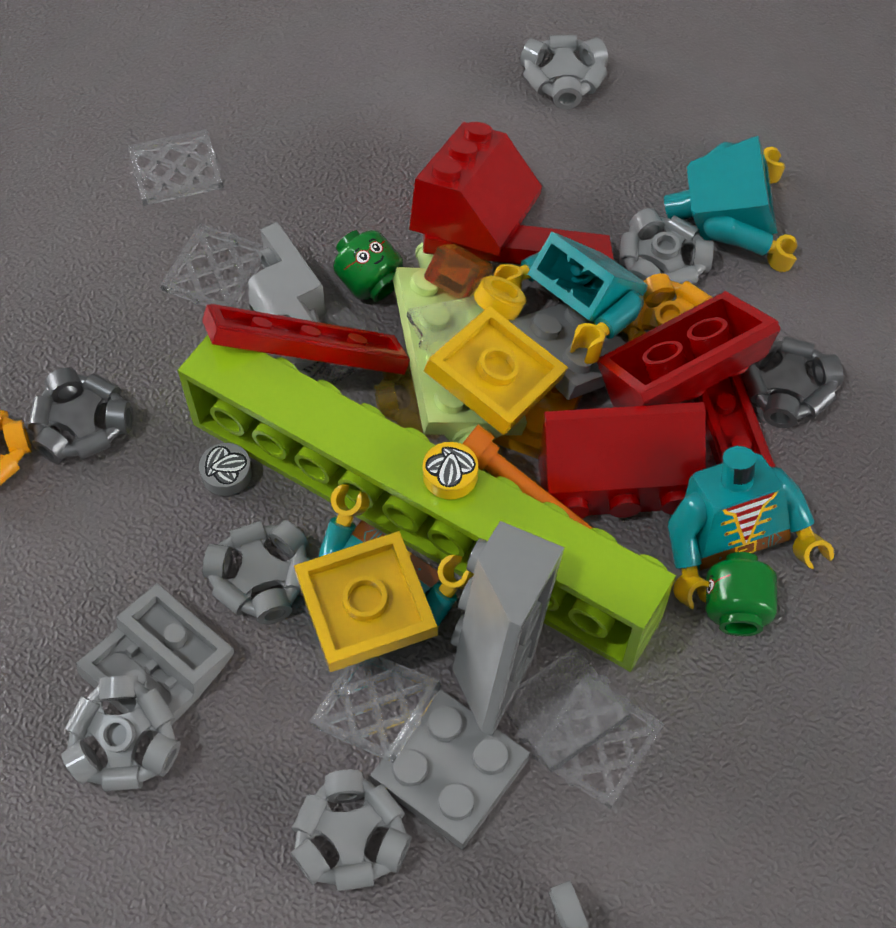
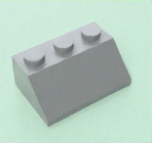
[450,521,565,736]

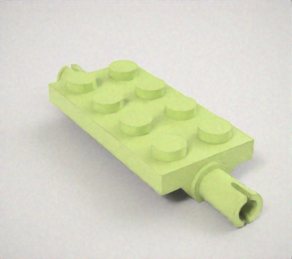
[393,242,527,475]

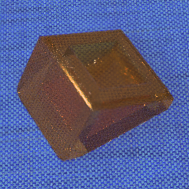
[424,244,493,300]

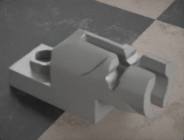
[248,222,326,371]

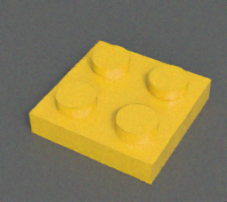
[424,306,568,435]
[294,531,438,672]

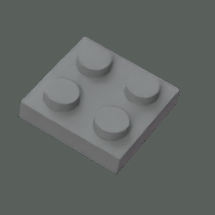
[510,302,625,400]
[370,688,530,850]

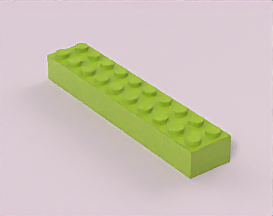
[177,335,676,672]

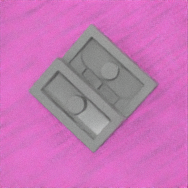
[76,583,234,740]

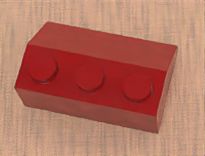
[409,122,542,256]
[597,291,781,407]
[538,402,706,519]

